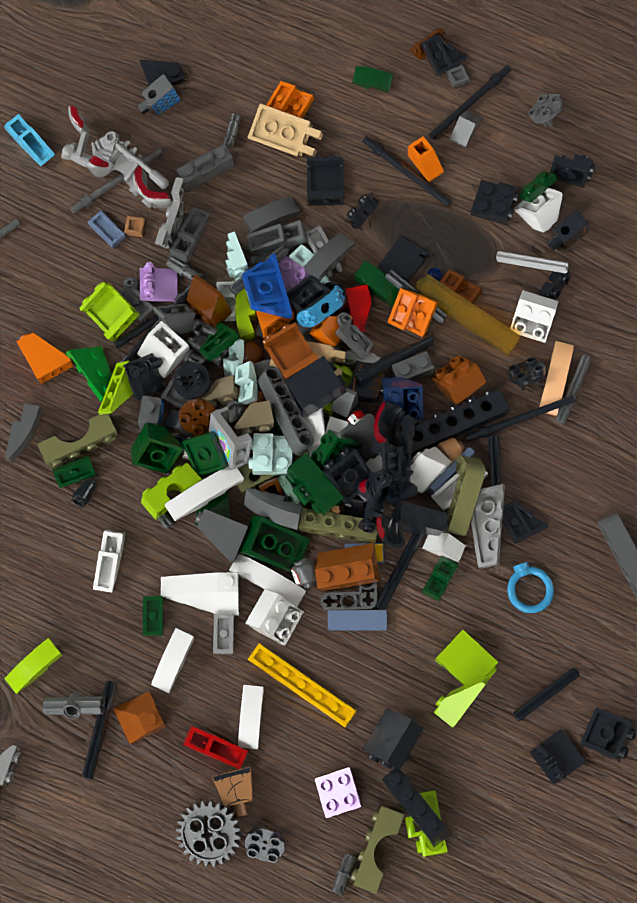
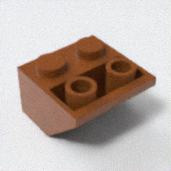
[430,355,486,405]

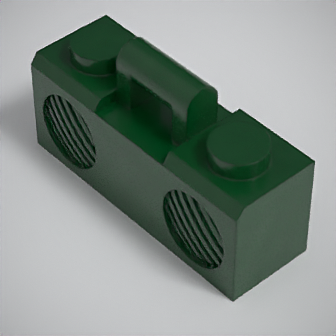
[286,453,344,517]

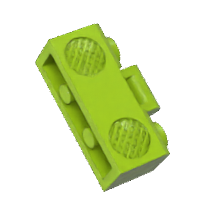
[405,790,447,857]

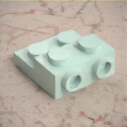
[225,232,248,282]
[249,433,293,475]

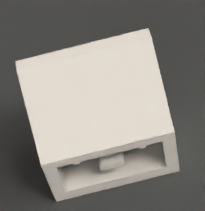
[509,290,559,343]
[137,321,190,379]
[410,447,452,493]
[246,589,304,646]

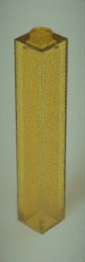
[415,274,520,356]

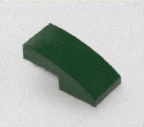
[352,66,393,93]
[422,556,458,602]

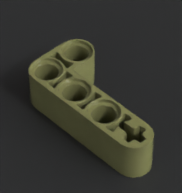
[445,455,485,536]

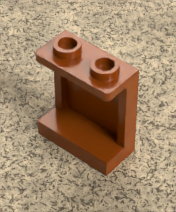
[263,322,319,380]

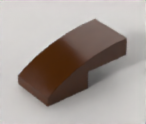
[439,269,482,306]

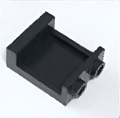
[306,155,344,206]

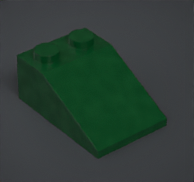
[238,516,310,574]

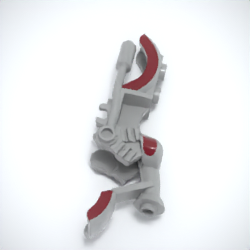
[61,106,173,209]

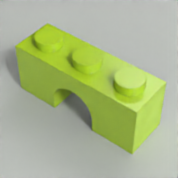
[141,463,202,520]

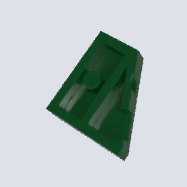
[199,322,239,362]

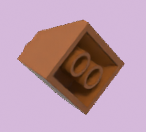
[315,543,380,592]

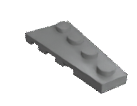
[471,484,505,569]

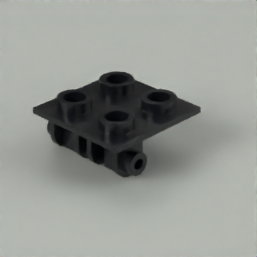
[123,353,165,401]
[530,729,586,785]

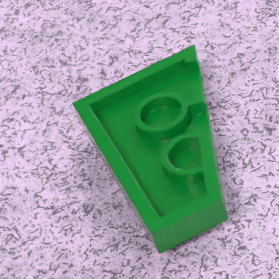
[66,346,112,402]

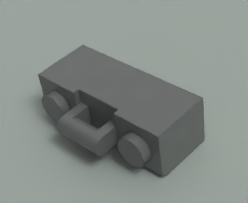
[176,144,234,192]

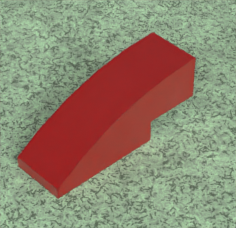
[182,726,248,770]

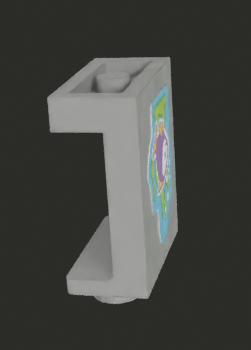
[209,407,252,470]

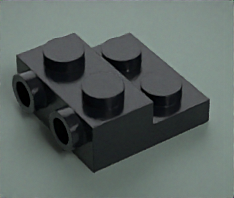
[550,154,595,188]
[470,180,519,225]
[287,275,331,315]
[321,447,371,504]
[580,707,637,763]

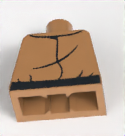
[212,767,253,818]

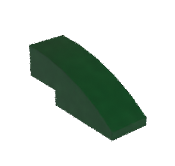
[354,260,399,308]

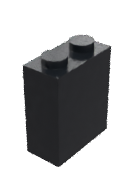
[285,356,346,417]
[363,708,424,770]

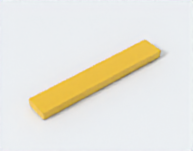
[248,643,357,728]

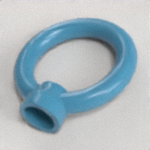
[507,561,554,613]

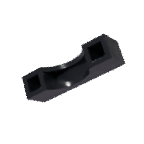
[382,769,450,848]

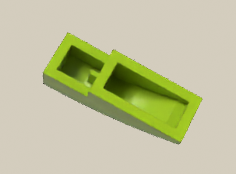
[235,288,256,342]
[4,638,63,694]

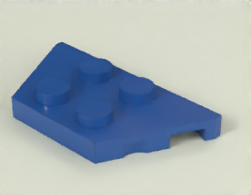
[242,254,293,319]

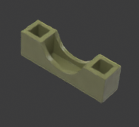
[37,414,119,469]
[351,806,404,894]

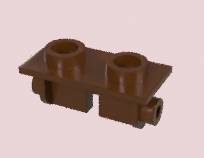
[409,28,449,61]

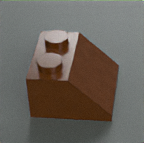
[186,274,232,328]

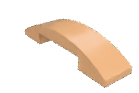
[539,341,574,416]

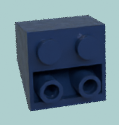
[382,377,423,422]

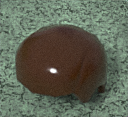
[243,341,264,364]

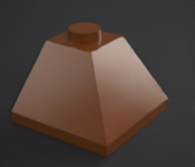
[113,691,166,745]

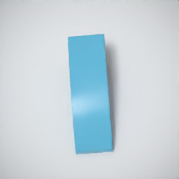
[4,114,55,166]

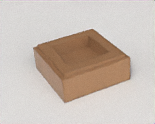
[124,216,146,237]

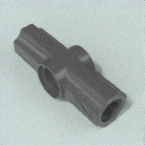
[43,693,105,719]

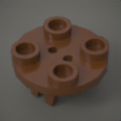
[178,398,216,436]

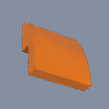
[266,81,314,119]
[387,288,438,337]

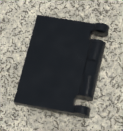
[377,236,430,283]

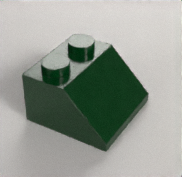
[131,422,184,474]

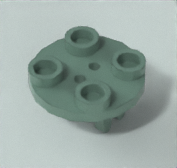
[277,475,308,505]

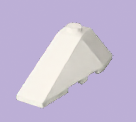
[161,572,239,615]

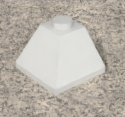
[514,188,563,232]

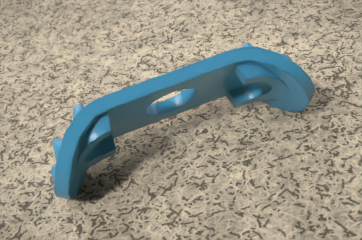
[297,285,345,327]

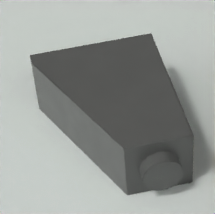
[195,509,248,563]

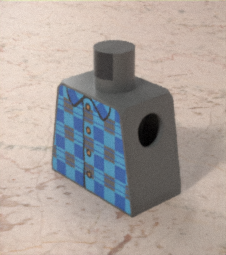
[137,74,182,115]
[138,396,165,432]

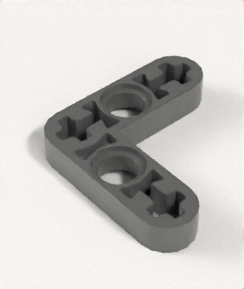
[320,582,377,611]

